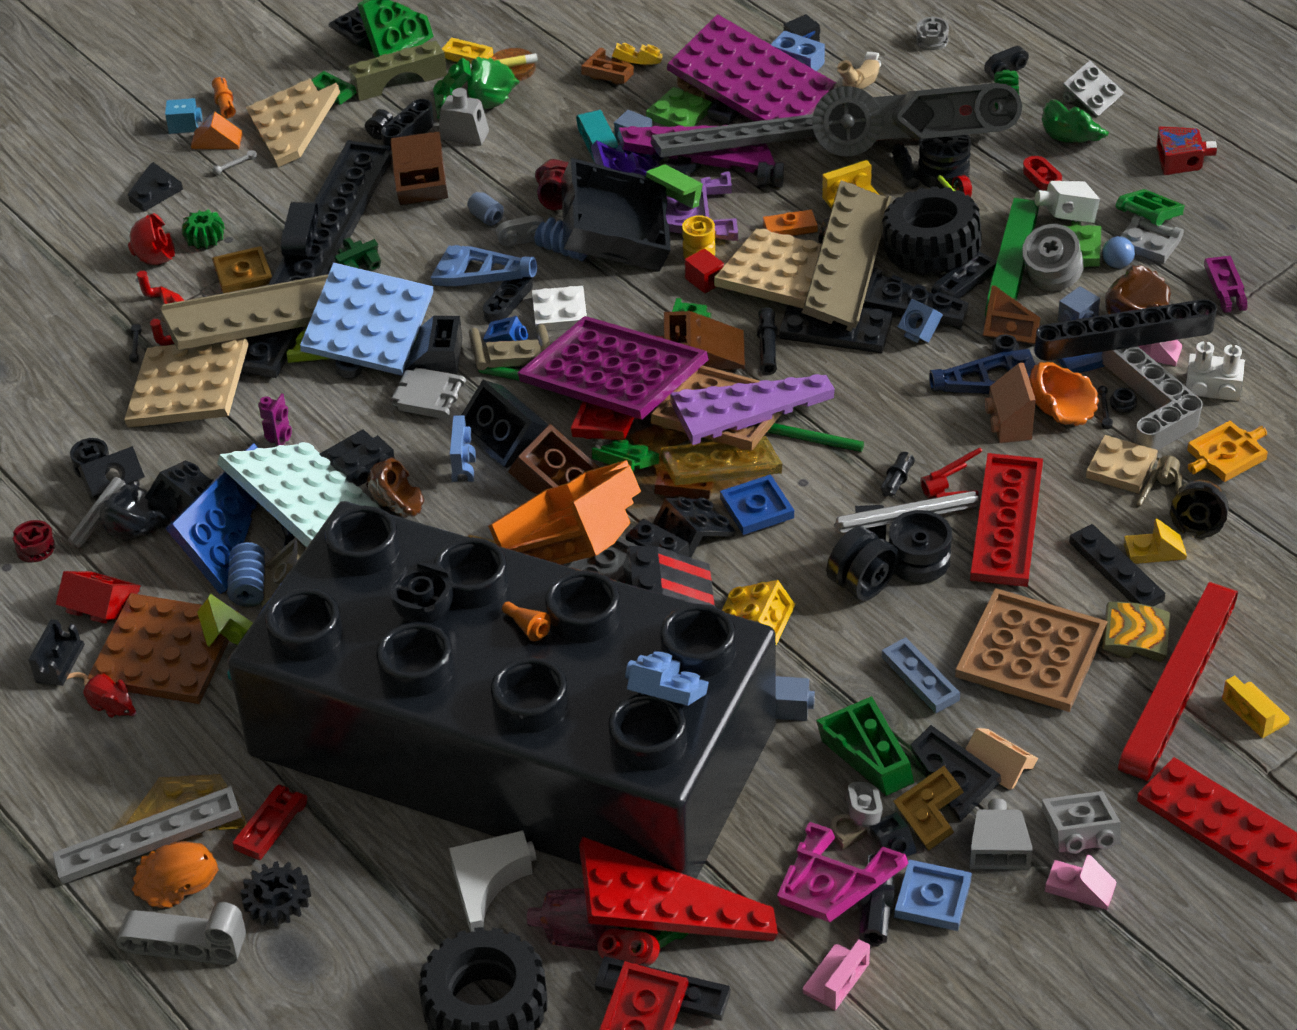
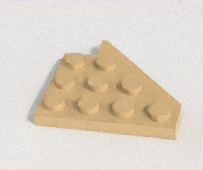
[246,79,340,167]

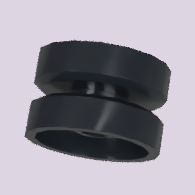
[889,510,952,583]
[826,526,899,601]

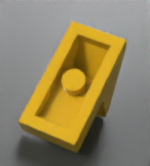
[1124,519,1187,564]

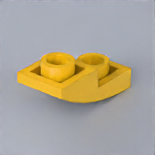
[612,43,663,65]

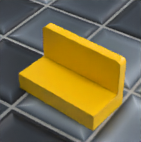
[1222,675,1290,739]

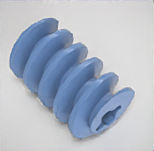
[534,217,587,261]
[227,542,265,607]

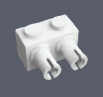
[1186,342,1245,401]

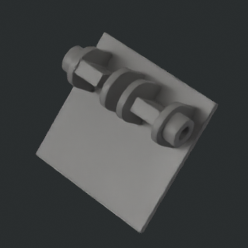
[1062,60,1124,117]

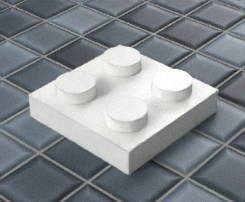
[532,286,587,331]

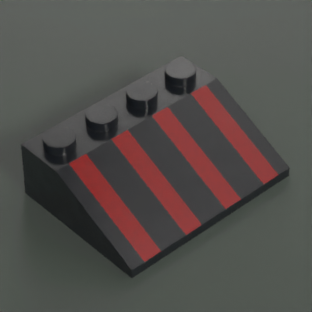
[623,546,715,607]

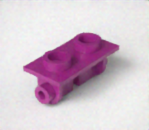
[258,393,292,446]

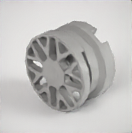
[916,17,949,50]

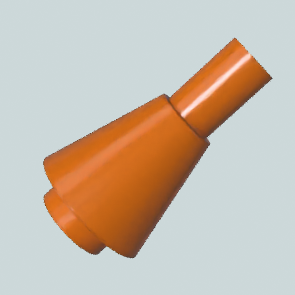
[502,601,551,641]

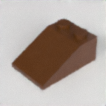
[508,424,600,494]

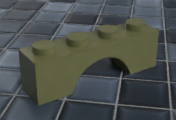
[348,40,447,101]

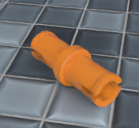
[212,77,236,118]

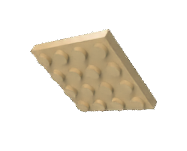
[715,228,821,308]
[124,338,248,428]

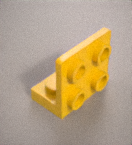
[822,160,879,209]
[722,580,795,645]

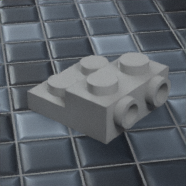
[1042,791,1121,854]

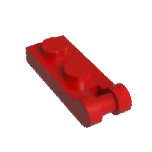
[232,784,307,861]

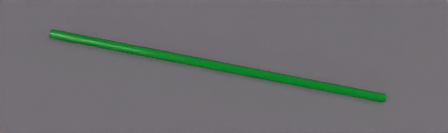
[478,367,864,452]

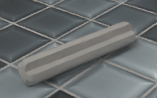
[68,477,125,548]

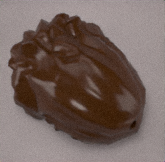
[1105,265,1171,314]
[366,457,424,518]

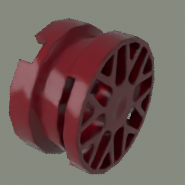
[13,520,55,563]

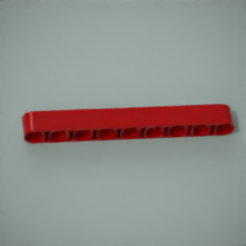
[1118,582,1238,781]

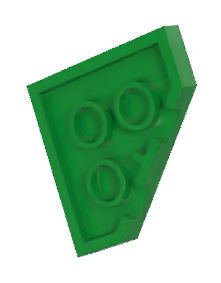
[357,0,434,58]

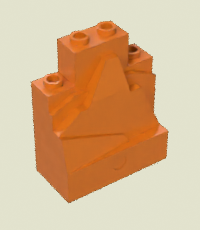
[488,460,641,565]

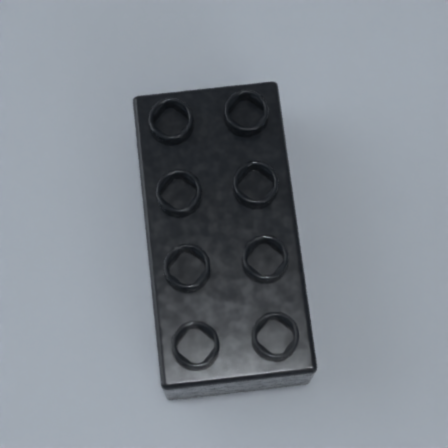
[228,501,776,879]

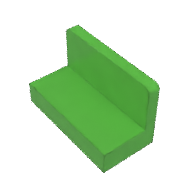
[646,164,703,209]

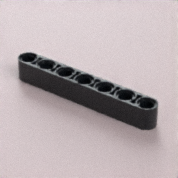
[1034,299,1217,361]

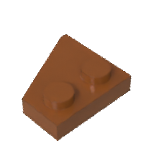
[581,48,634,84]
[983,285,1041,344]

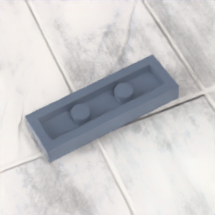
[882,637,960,714]

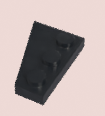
[910,725,1001,822]

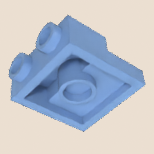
[625,651,709,706]

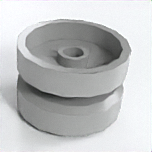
[1023,224,1083,291]

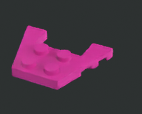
[777,822,909,923]

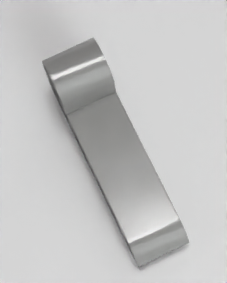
[116,902,246,965]

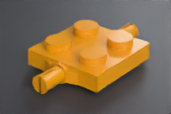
[1187,421,1268,482]

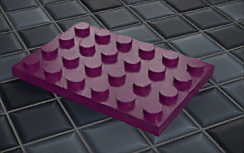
[666,14,836,121]
[518,316,709,420]

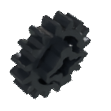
[240,861,311,926]

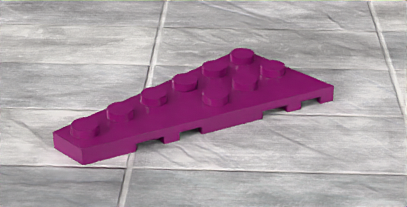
[618,125,775,176]

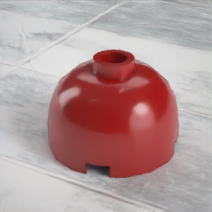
[128,213,175,265]

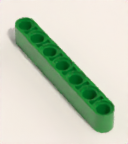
[985,198,1039,318]

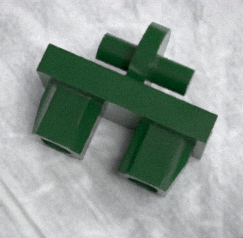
[335,237,381,271]

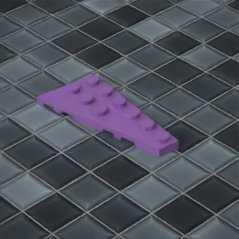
[670,374,834,445]

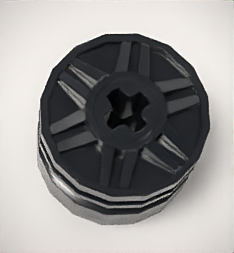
[918,134,971,189]

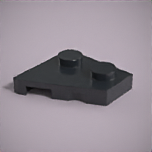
[128,162,183,212]

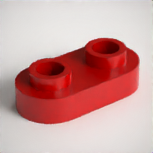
[1023,156,1062,191]
[597,929,660,966]

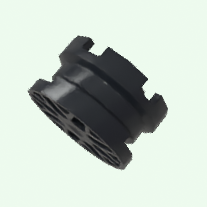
[70,438,111,478]

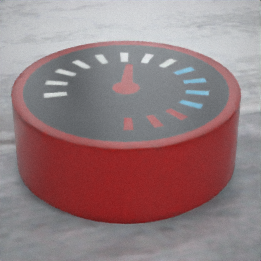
[952,175,972,197]

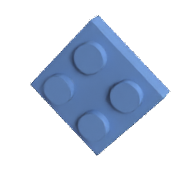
[895,860,972,931]

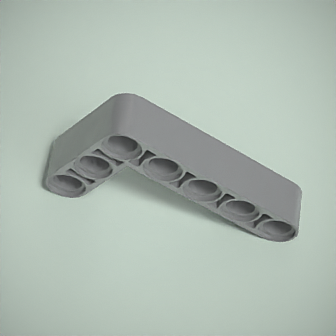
[1102,346,1203,450]

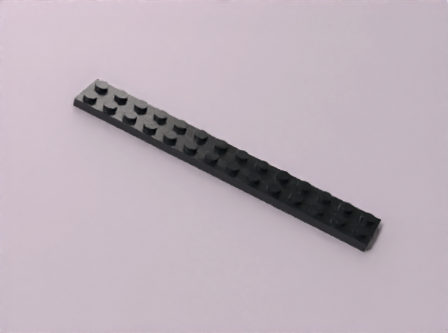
[241,140,392,378]

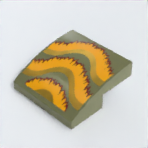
[1102,602,1170,663]

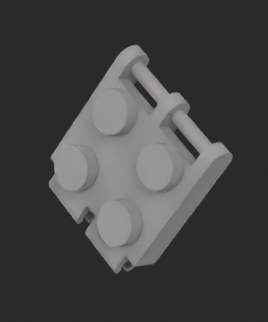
[391,368,466,419]

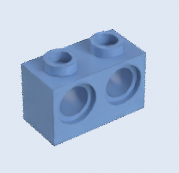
[770,31,825,71]

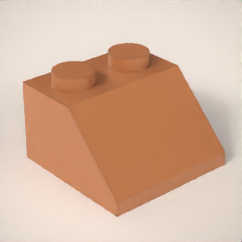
[985,363,1036,443]

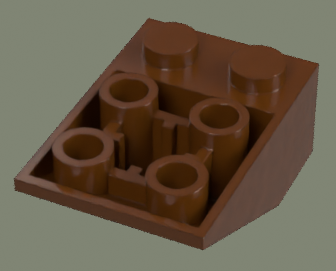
[391,131,448,205]
[664,311,745,369]

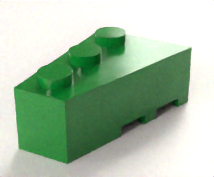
[816,696,914,796]

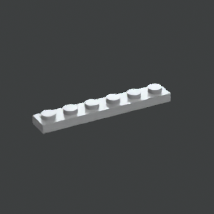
[52,786,242,884]

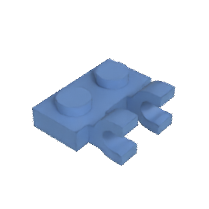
[450,415,476,482]

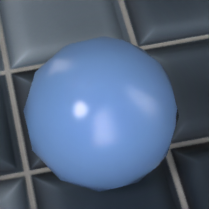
[1102,236,1135,269]

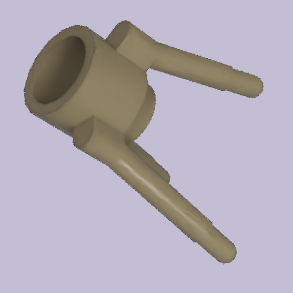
[1136,455,1183,507]

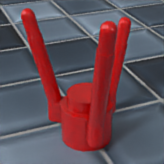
[920,448,982,499]

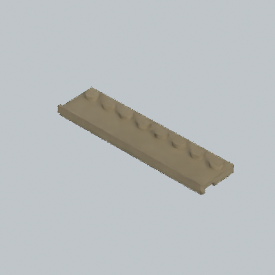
[802,180,891,331]
[161,274,329,350]

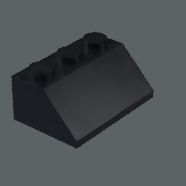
[461,379,548,468]

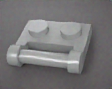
[1120,214,1184,264]

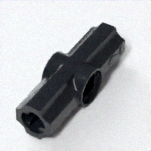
[859,851,895,947]

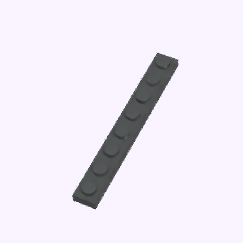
[650,114,815,157]

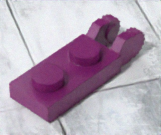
[1204,256,1248,313]

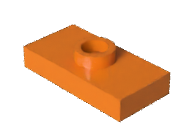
[763,209,818,236]

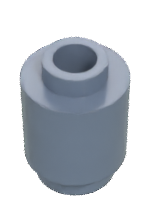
[467,192,504,226]

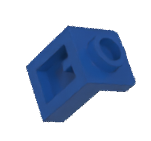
[483,316,529,343]

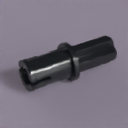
[880,452,915,497]

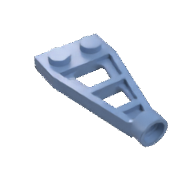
[431,245,537,286]

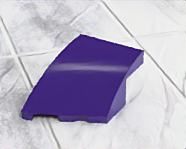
[591,140,663,176]

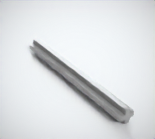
[834,491,980,533]

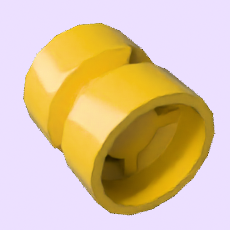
[682,215,715,259]

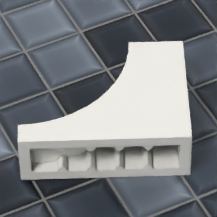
[449,831,536,932]

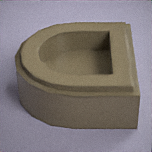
[830,814,868,850]

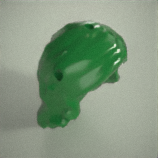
[467,57,519,110]
[1041,99,1109,143]

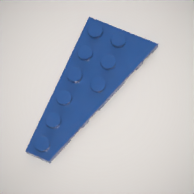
[165,443,258,594]

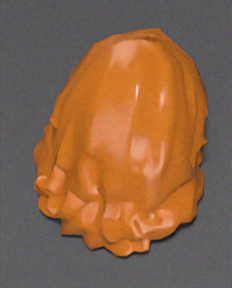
[1029,362,1099,426]
[132,841,219,908]

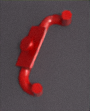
[137,271,184,346]

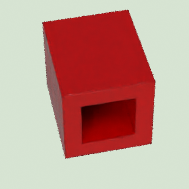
[685,248,724,294]

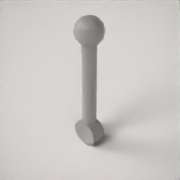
[212,150,257,175]

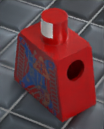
[1156,126,1217,175]

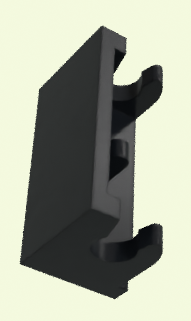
[28,619,85,686]

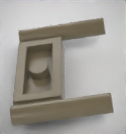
[468,324,550,370]

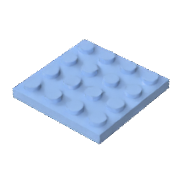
[300,263,433,376]

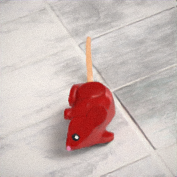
[66,672,136,718]

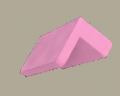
[803,939,870,1011]

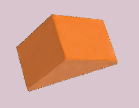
[191,112,243,149]

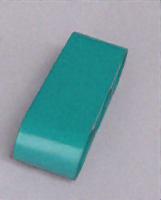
[576,110,618,163]

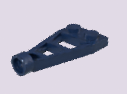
[929,349,1035,394]

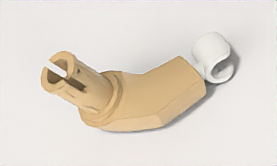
[837,52,881,89]

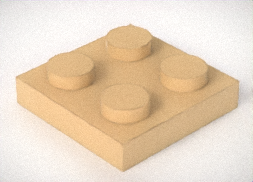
[1086,435,1158,494]

